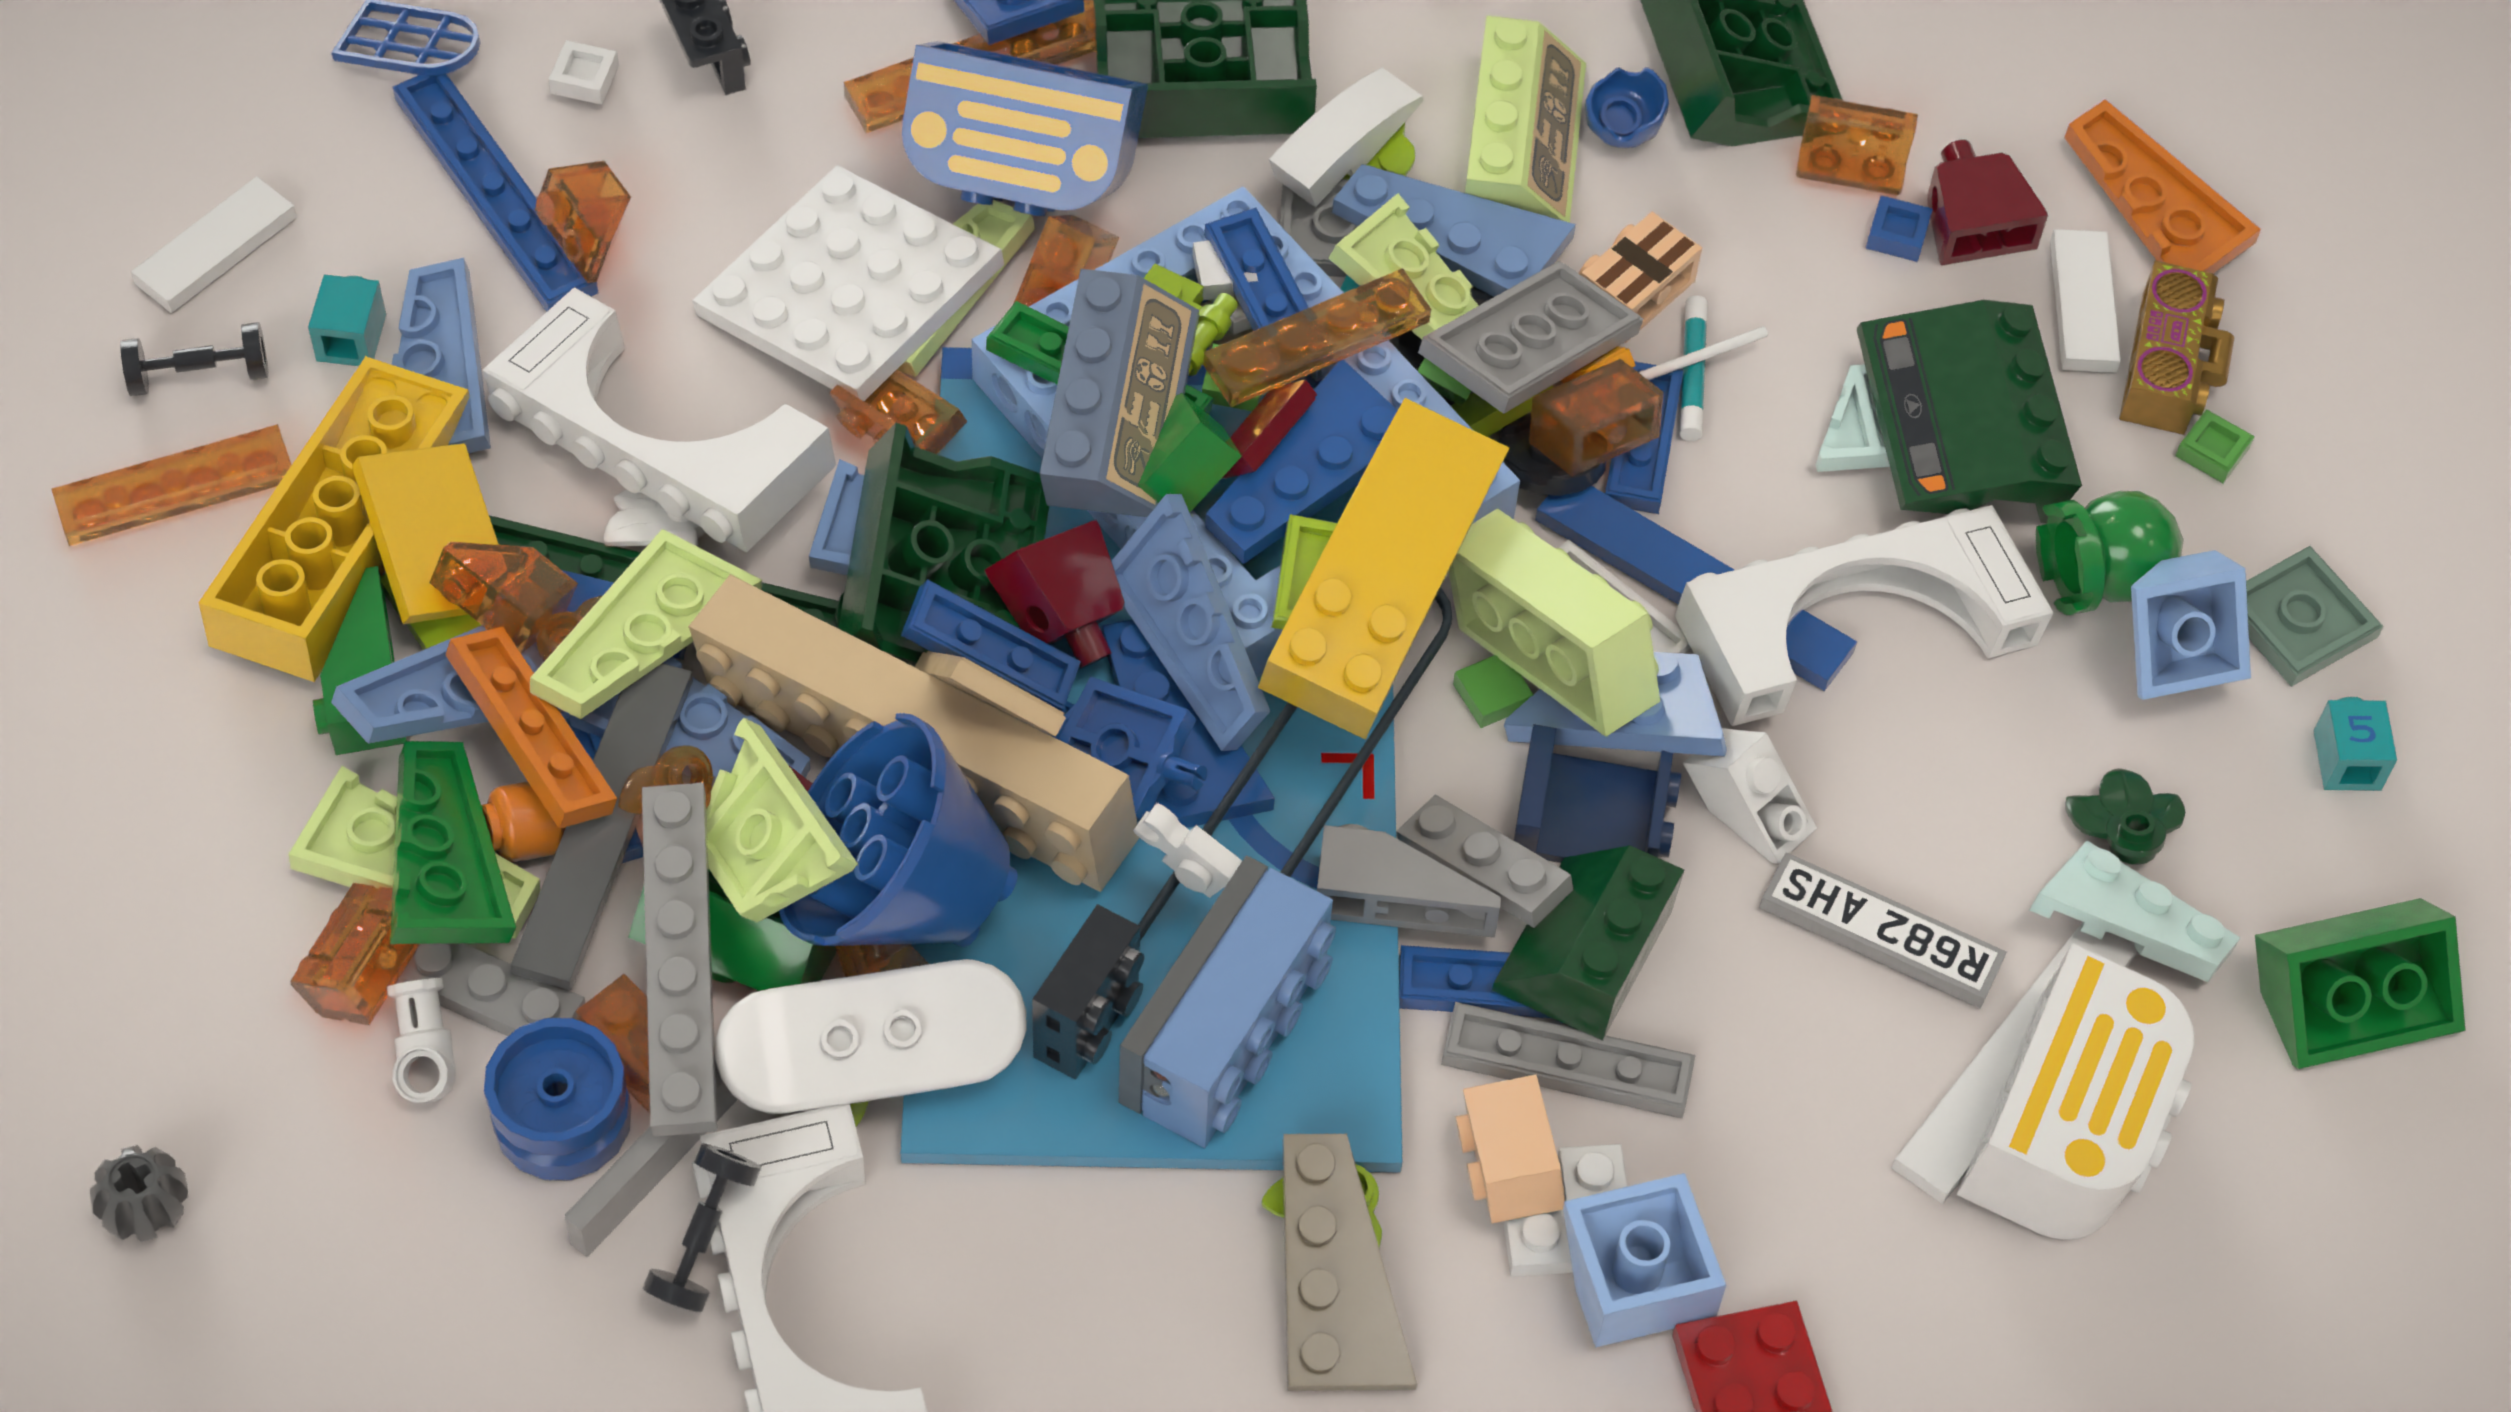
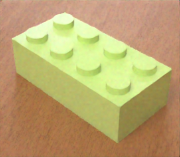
[1449,508,1660,737]

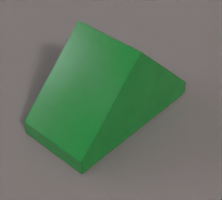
[1138,393,1242,513]

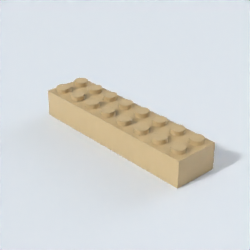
[688,574,1139,892]

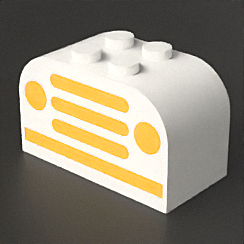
[1957,943,2194,1240]

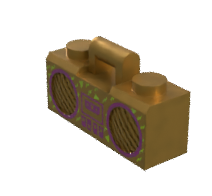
[2119,260,2235,435]

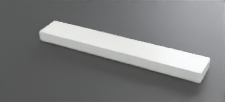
[1891,922,2138,1204]

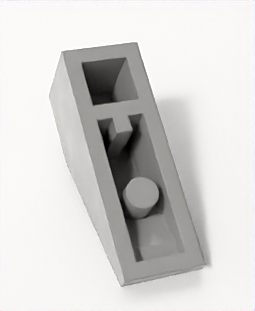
[1317,824,1501,938]

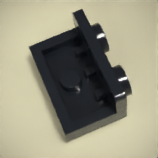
[659,0,751,95]

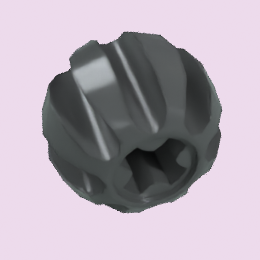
[90,1145,188,1242]

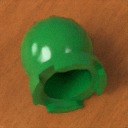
[2035,491,2184,616]

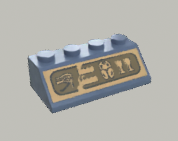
[1040,269,1199,517]

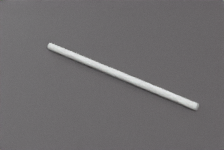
[1531,326,1768,422]

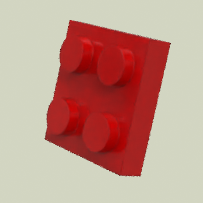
[1672,1300,1833,1412]

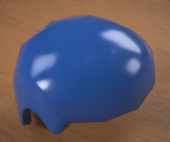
[1585,67,1669,148]

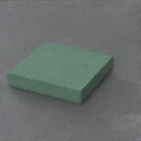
[2246,546,2384,687]

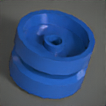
[484,1018,631,1180]

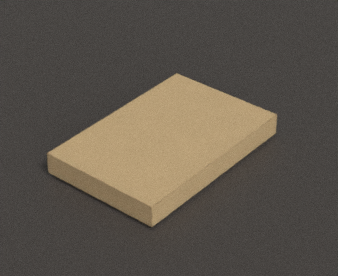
[915,651,1066,736]

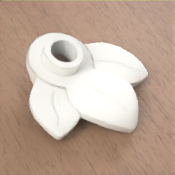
[603,490,705,546]

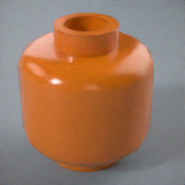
[481,781,566,863]

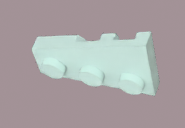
[2029,841,2240,982]

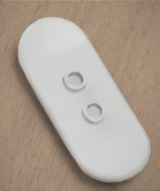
[715,959,1027,1114]

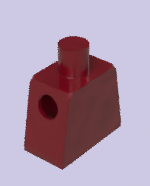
[1927,140,2048,266]
[984,519,1125,669]

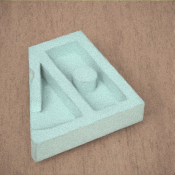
[1816,364,1890,472]

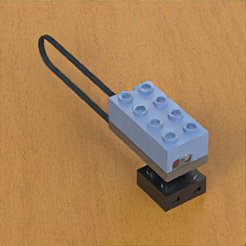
[1032,588,1453,1149]

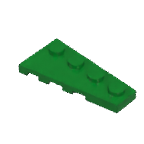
[390,741,516,944]

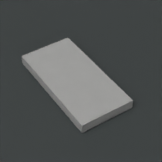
[1418,261,1643,414]

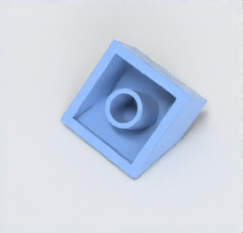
[2131,550,2251,700]
[1563,1173,1726,1347]

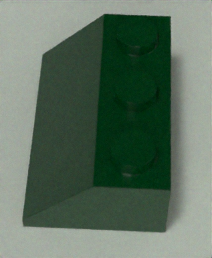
[1492,845,1685,1041]

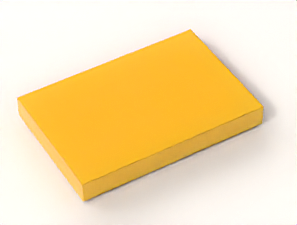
[352,443,517,624]

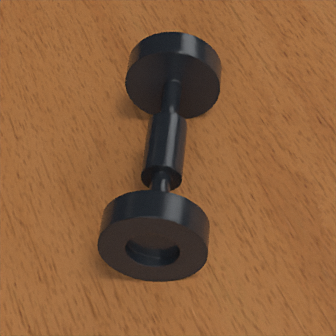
[120,322,268,396]
[643,1143,761,1312]

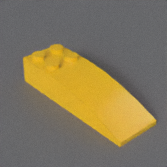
[198,356,469,682]
[1258,398,1509,740]

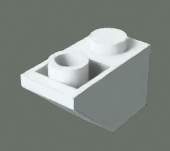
[1683,728,1817,864]

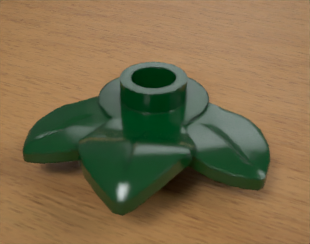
[2065,768,2186,865]

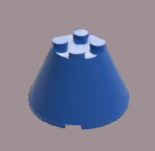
[779,713,1018,947]

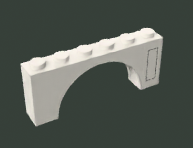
[482,288,836,553]
[1675,505,2054,726]
[692,1103,927,1412]

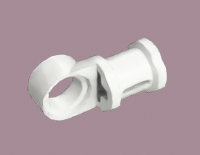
[387,978,456,1103]

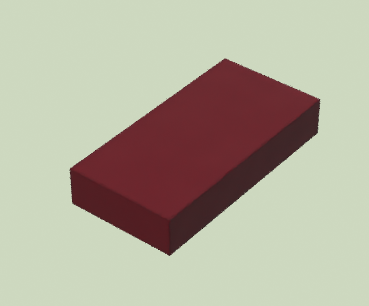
[1221,379,1317,479]

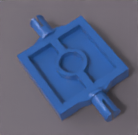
[1050,676,1207,822]

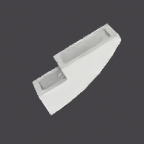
[1269,67,1424,208]

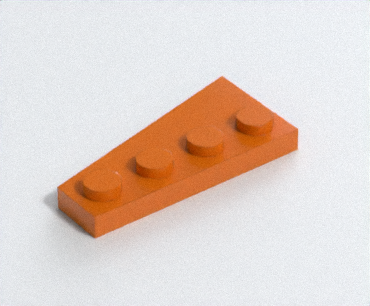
[2064,99,2261,274]

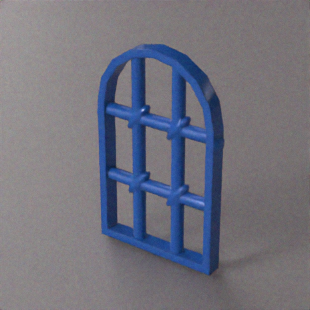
[331,0,481,76]

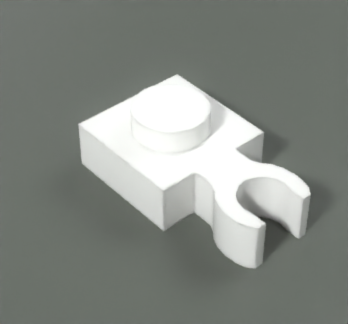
[1133,803,1242,898]

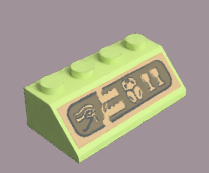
[1465,15,1586,223]

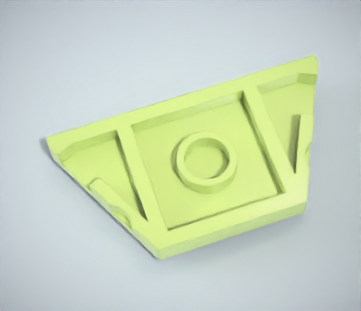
[706,718,858,922]

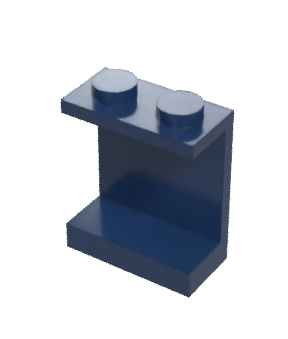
[1514,724,1682,863]

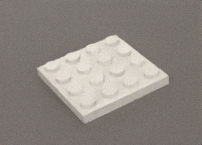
[692,165,1004,405]

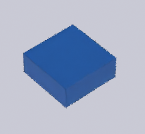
[1866,195,1933,262]

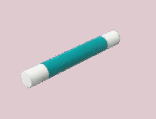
[1680,296,1708,441]

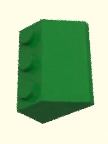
[628,868,840,992]
[2255,898,2466,1069]

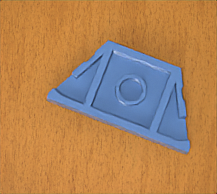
[1504,652,1727,756]

